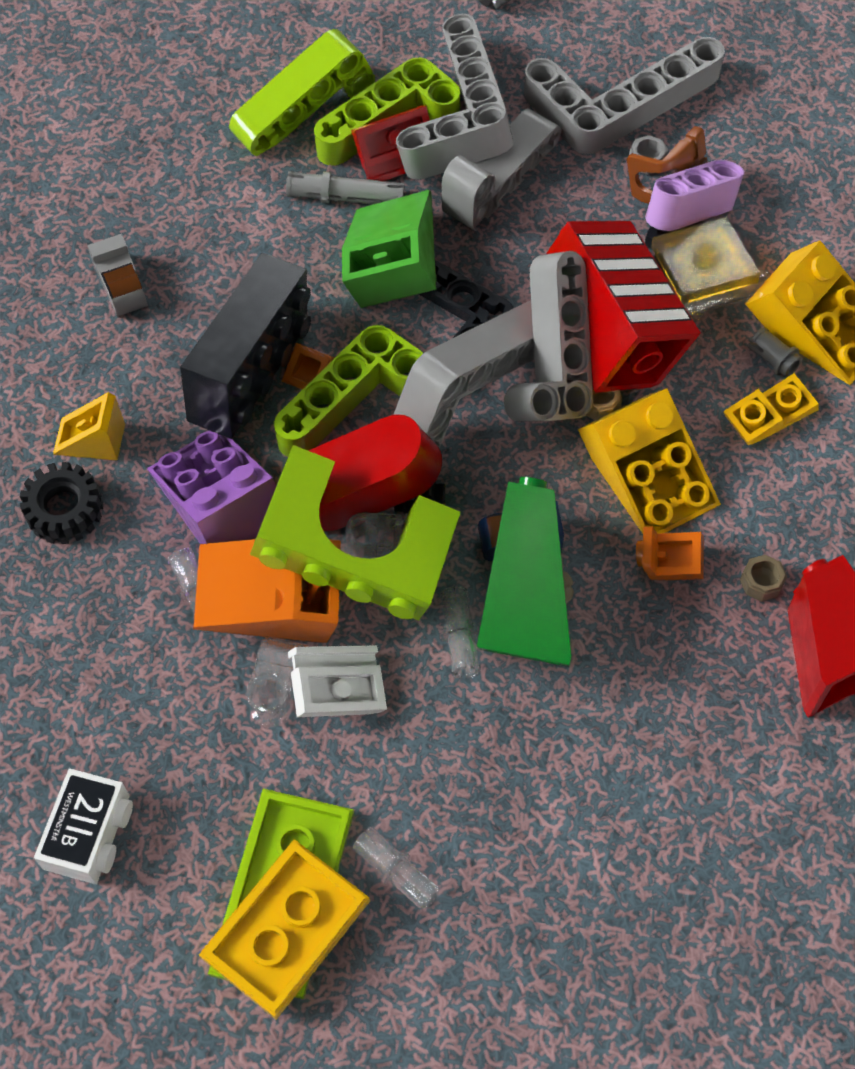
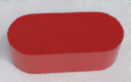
[308,414,442,531]

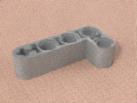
[442,108,562,231]
[504,251,593,422]

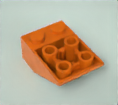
[193,539,341,643]

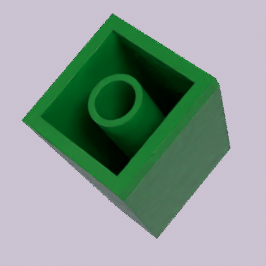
[477,477,571,667]

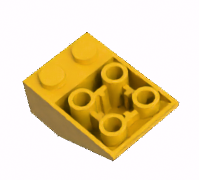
[745,240,855,385]
[578,388,721,534]

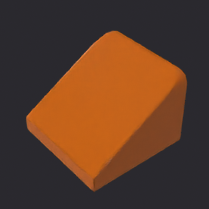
[282,343,335,389]

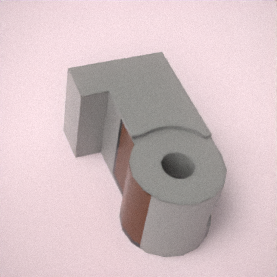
[87,234,148,317]

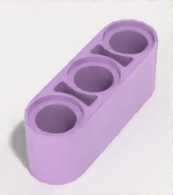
[645,160,744,231]

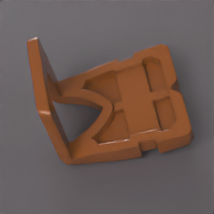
[627,126,708,204]

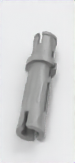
[286,171,405,205]

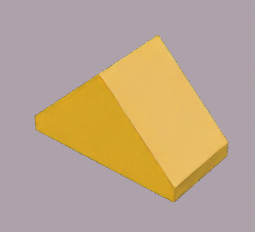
[53,392,125,460]

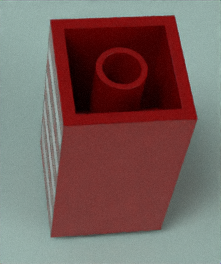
[529,221,701,393]

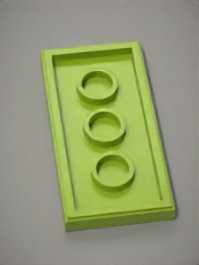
[208,789,354,999]

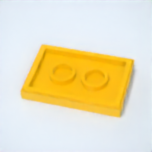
[199,839,370,1020]

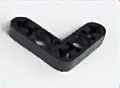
[419,261,513,338]

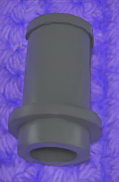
[748,327,803,377]

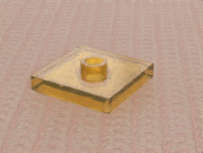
[651,217,760,304]

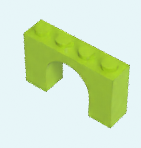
[250,445,461,621]

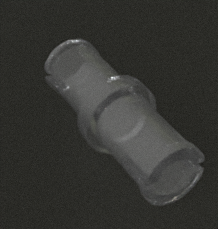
[440,586,481,679]

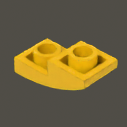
[724,373,819,445]

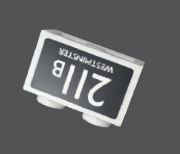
[34,768,133,885]

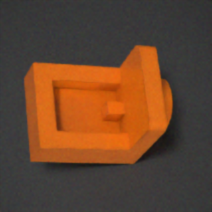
[636,526,704,580]

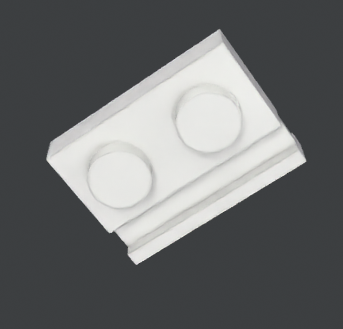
[288,645,387,717]

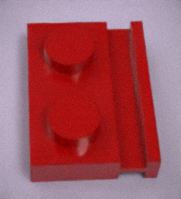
[351,105,430,181]

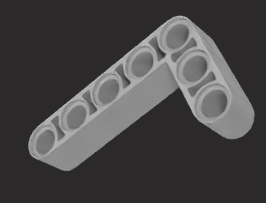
[396,14,513,180]
[524,37,725,154]
[393,301,534,448]

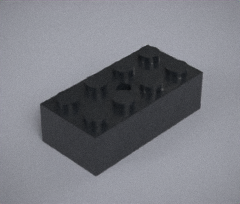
[180,252,311,439]

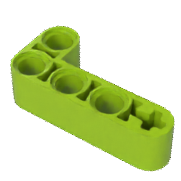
[229,29,375,156]
[314,57,460,166]
[274,325,423,457]

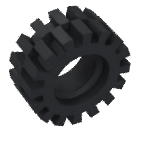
[20,462,103,544]

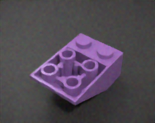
[147,431,276,544]

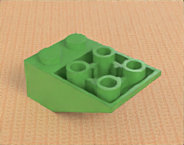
[342,189,436,308]

